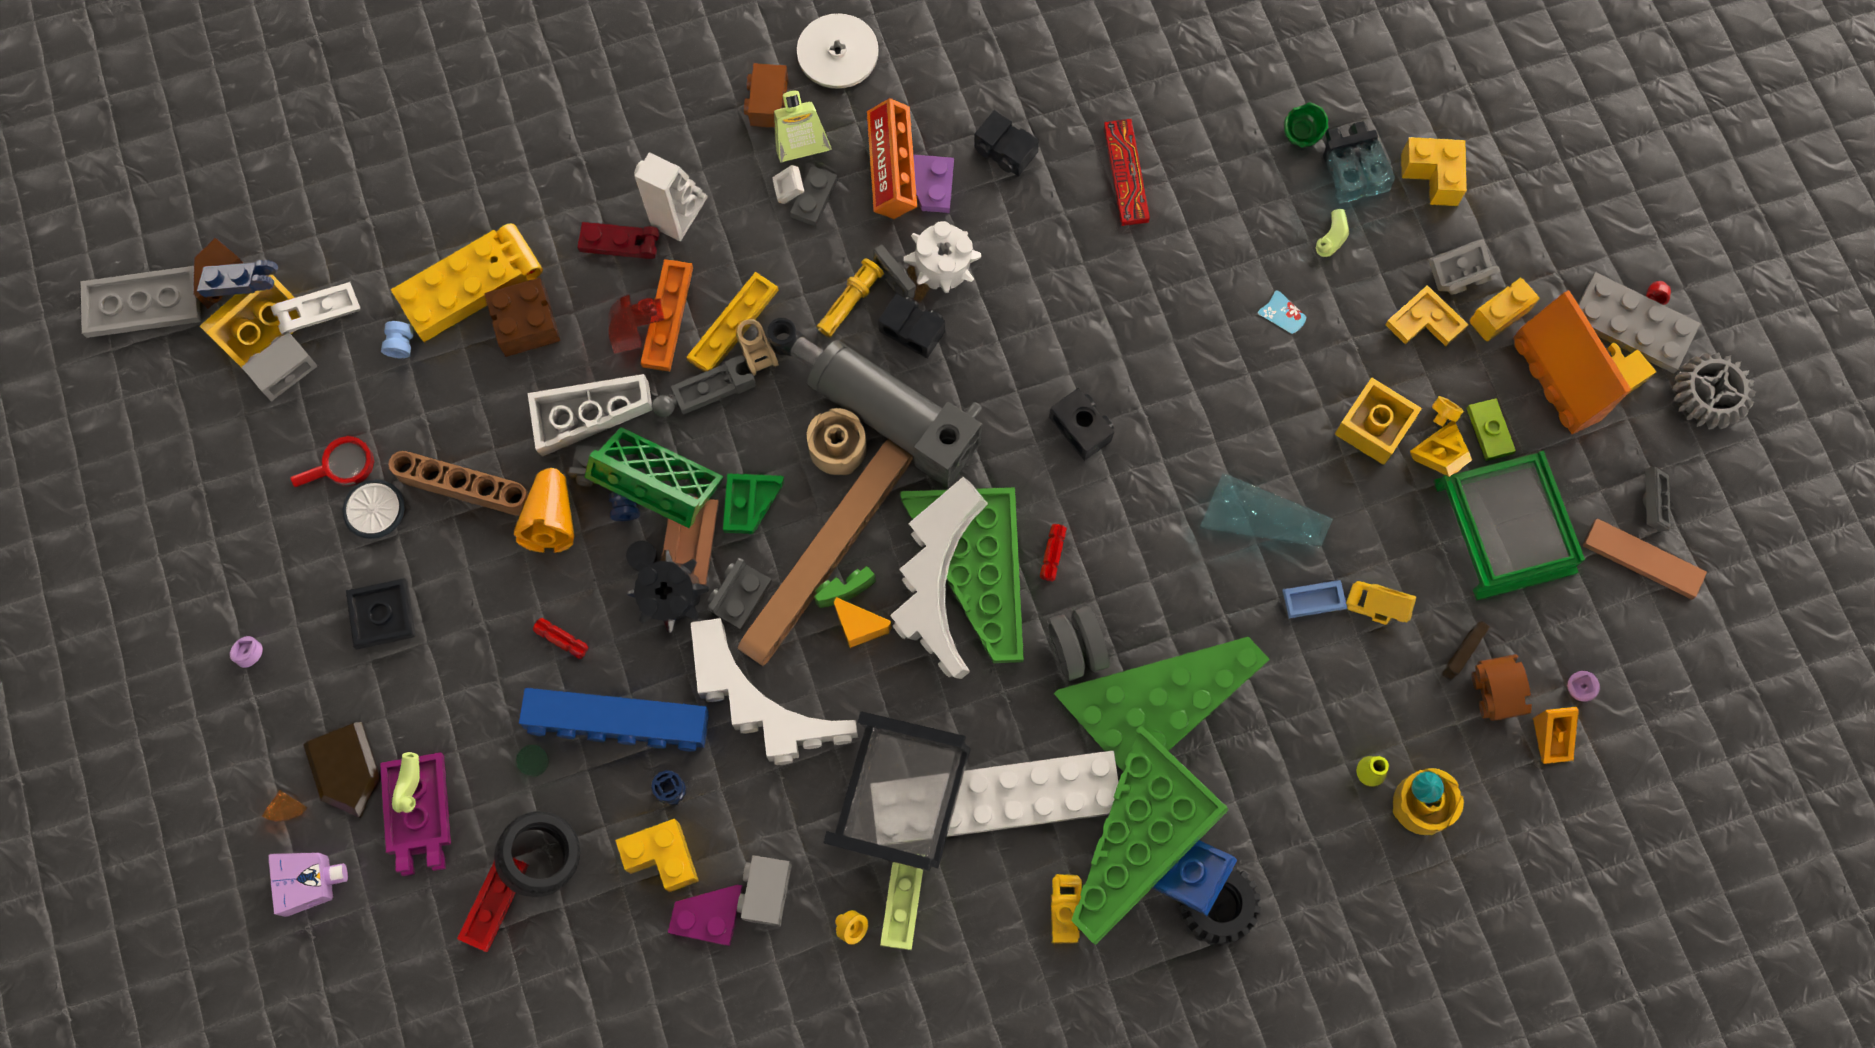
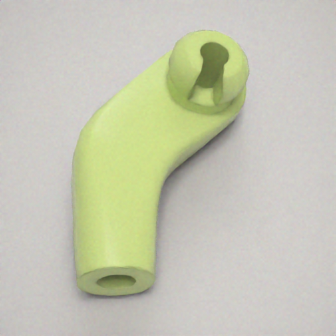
[1316,209,1349,257]
[392,752,420,813]

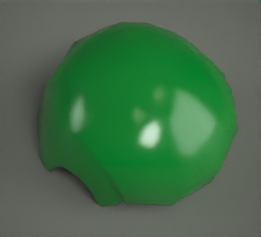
[1284,102,1328,147]

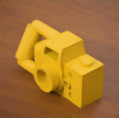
[1346,581,1416,625]
[1051,874,1082,943]

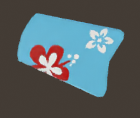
[1258,290,1307,334]

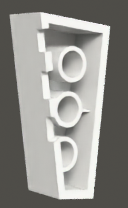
[634,152,708,242]
[528,374,653,457]

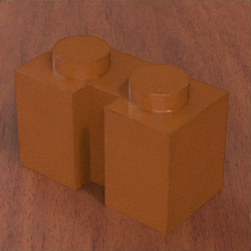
[744,63,789,128]

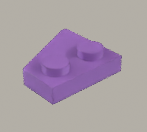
[913,155,954,213]

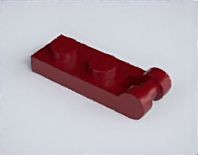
[577,222,660,259]

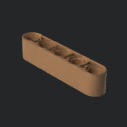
[388,451,528,516]

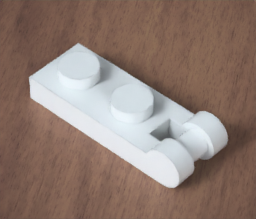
[271,282,360,335]

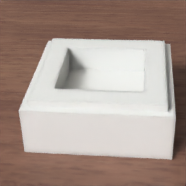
[772,165,804,204]

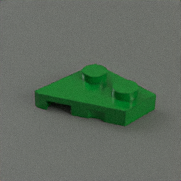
[723,473,785,534]

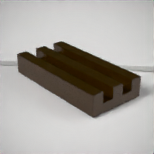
[1442,621,1490,681]

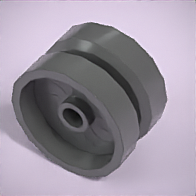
[1047,605,1110,681]

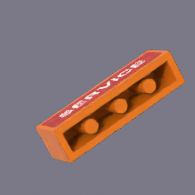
[867,98,917,219]

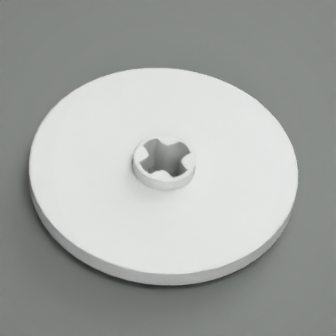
[797,14,878,89]

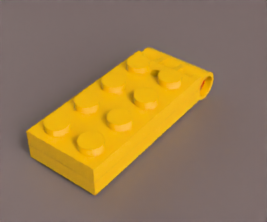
[390,223,543,342]

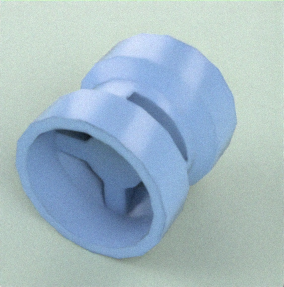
[381,321,414,358]

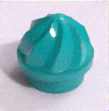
[1412,772,1444,803]

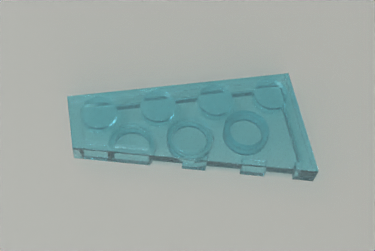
[1200,473,1333,547]

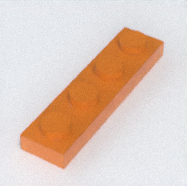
[641,259,693,372]

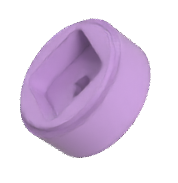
[230,636,263,668]
[1567,671,1600,702]

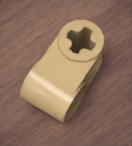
[736,319,779,376]

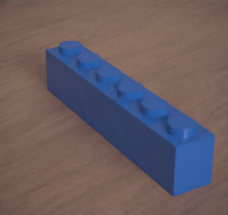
[519,688,709,751]

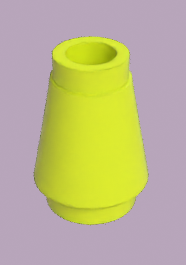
[1356,756,1389,787]

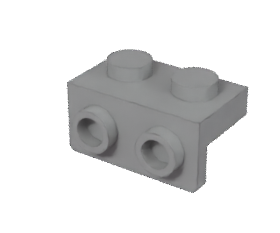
[1428,239,1500,295]

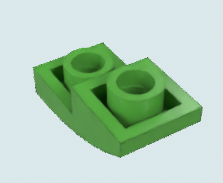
[814,566,876,608]

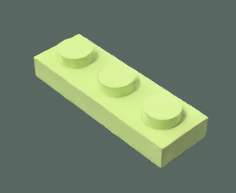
[880,854,925,950]

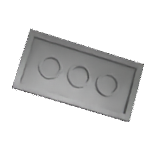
[80,266,201,338]
[1578,272,1701,374]

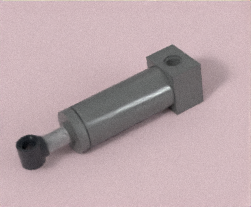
[767,318,982,488]

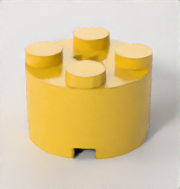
[1393,768,1464,835]

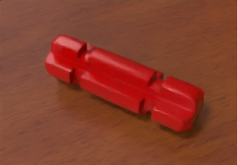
[1040,524,1067,581]
[533,618,589,659]

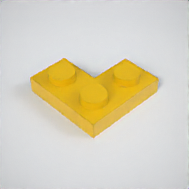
[1385,285,1469,346]

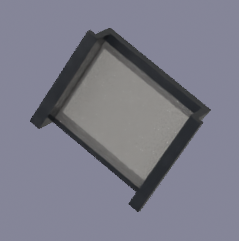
[823,711,971,871]

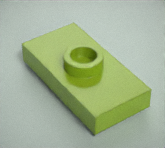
[1466,398,1516,461]

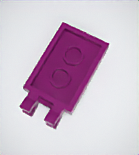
[380,753,451,876]

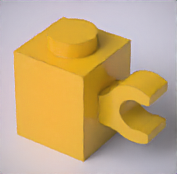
[1607,343,1656,395]

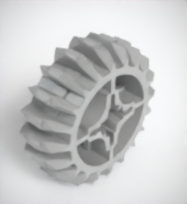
[1672,352,1756,430]

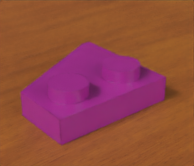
[668,885,743,946]

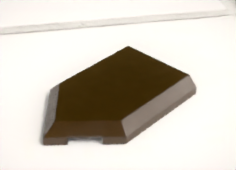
[303,722,381,818]

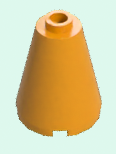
[514,468,574,553]

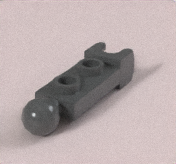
[652,355,756,417]

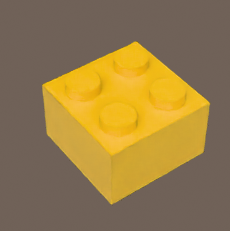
[1335,377,1422,465]

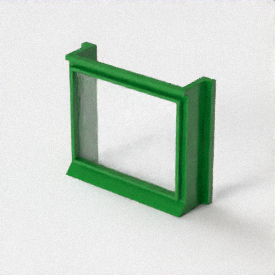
[1433,450,1585,601]

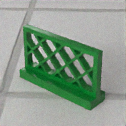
[584,427,724,528]

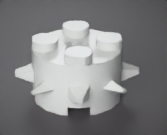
[904,221,981,293]

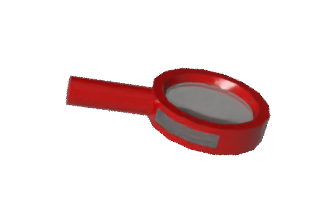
[290,436,374,487]

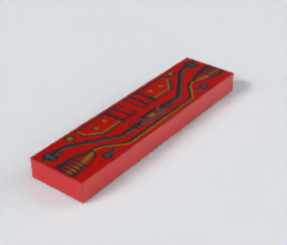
[1104,119,1150,226]

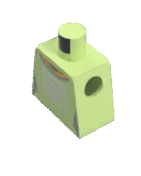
[774,91,832,163]

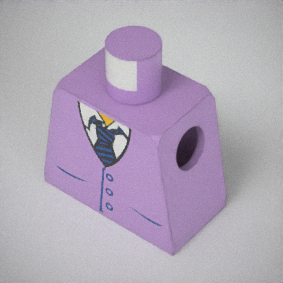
[268,853,348,917]

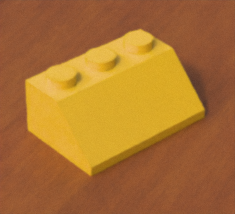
[199,274,300,369]

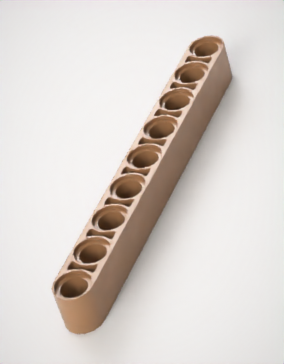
[738,439,913,666]

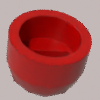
[1646,281,1671,305]

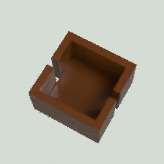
[484,277,561,357]

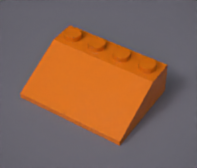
[1513,290,1631,434]

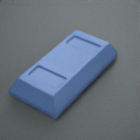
[1282,580,1347,619]

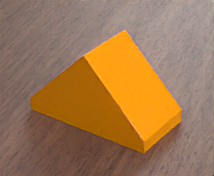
[834,597,892,648]
[1533,707,1578,764]

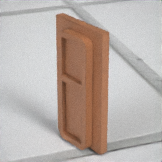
[662,497,719,586]

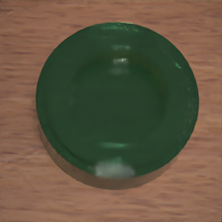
[516,745,549,777]

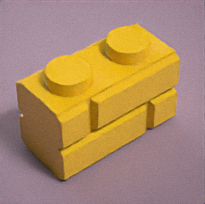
[1469,278,1539,342]

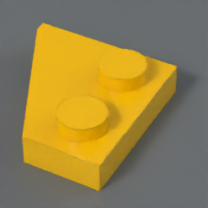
[1410,421,1472,477]

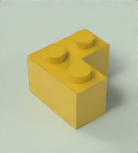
[1401,137,1467,206]
[615,818,699,892]

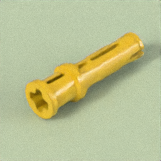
[816,258,884,338]

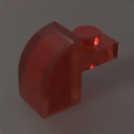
[608,295,665,353]

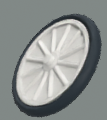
[342,479,405,539]

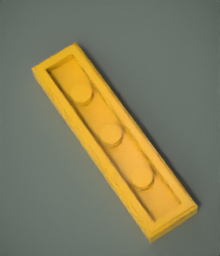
[686,272,779,372]

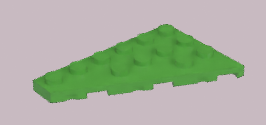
[901,487,1024,663]
[1054,637,1270,772]
[1071,725,1229,945]

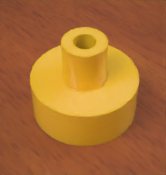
[1432,396,1464,427]
[835,910,868,945]

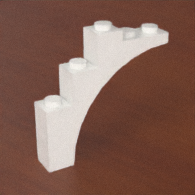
[890,477,988,679]
[691,618,858,765]

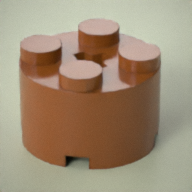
[1471,654,1532,721]

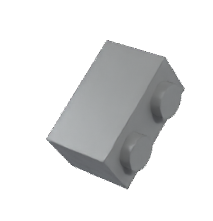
[242,331,317,402]
[737,855,792,927]

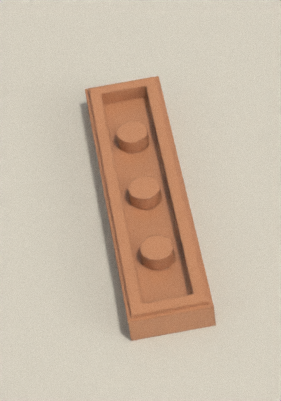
[1583,518,1707,600]

